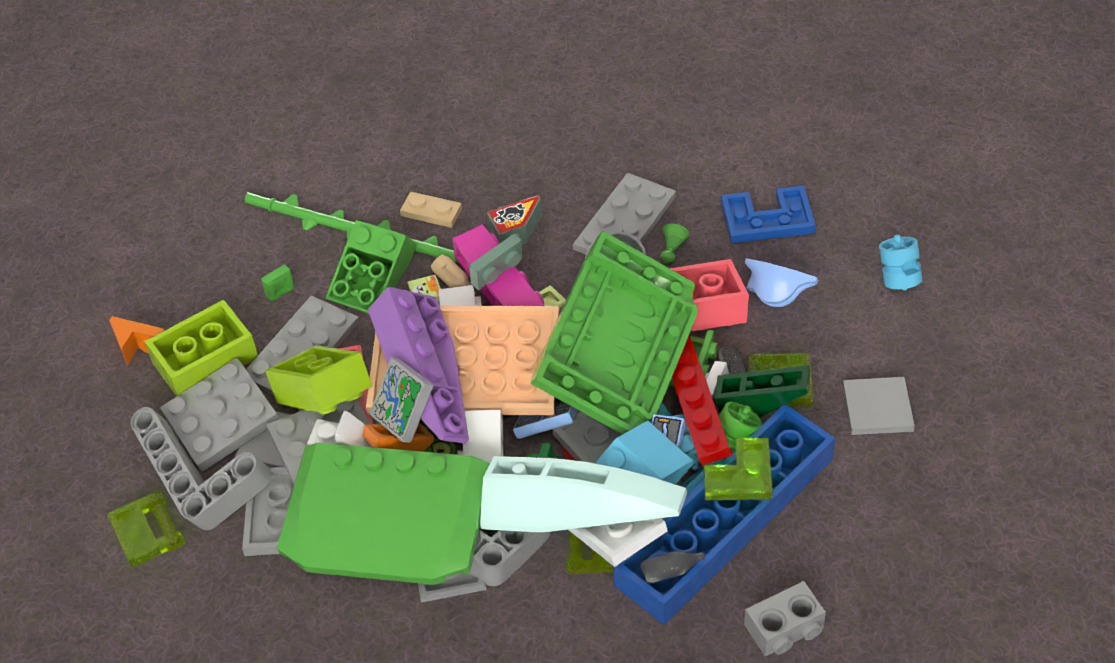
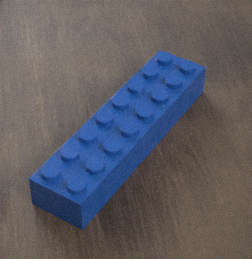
[614,404,835,625]

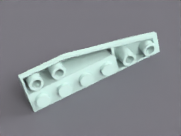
[480,456,687,533]

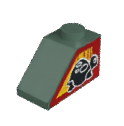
[487,195,542,245]

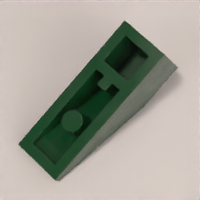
[714,365,810,418]

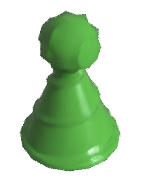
[660,223,690,265]

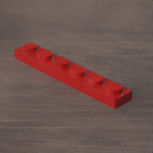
[672,334,732,466]

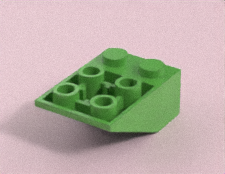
[325,220,417,313]

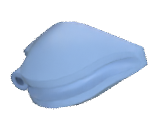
[745,258,819,307]

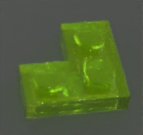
[704,438,772,500]

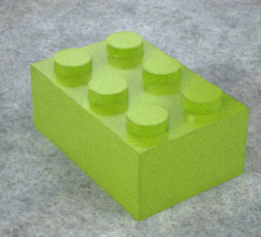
[144,300,258,397]
[265,345,372,414]

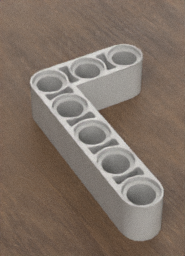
[131,407,272,530]
[470,529,551,586]

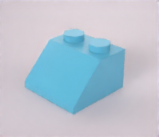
[595,421,695,485]

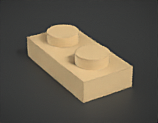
[400,192,462,228]

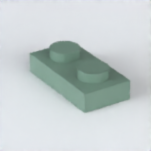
[469,234,522,290]

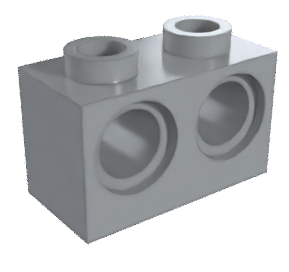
[744,581,826,656]

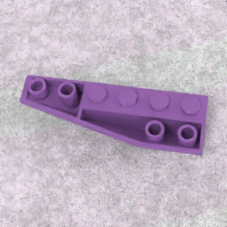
[368,287,469,444]

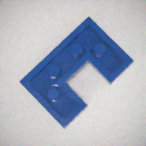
[721,185,816,243]

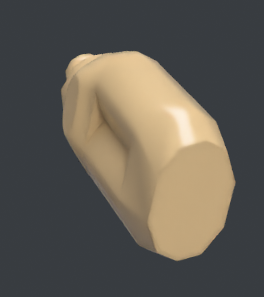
[431,254,476,296]

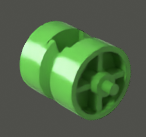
[719,402,762,460]

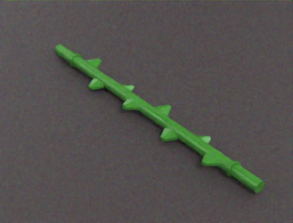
[245,193,459,264]

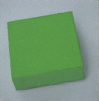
[261,264,295,301]

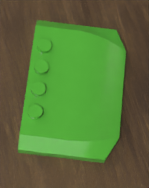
[530,230,697,434]
[277,443,490,585]

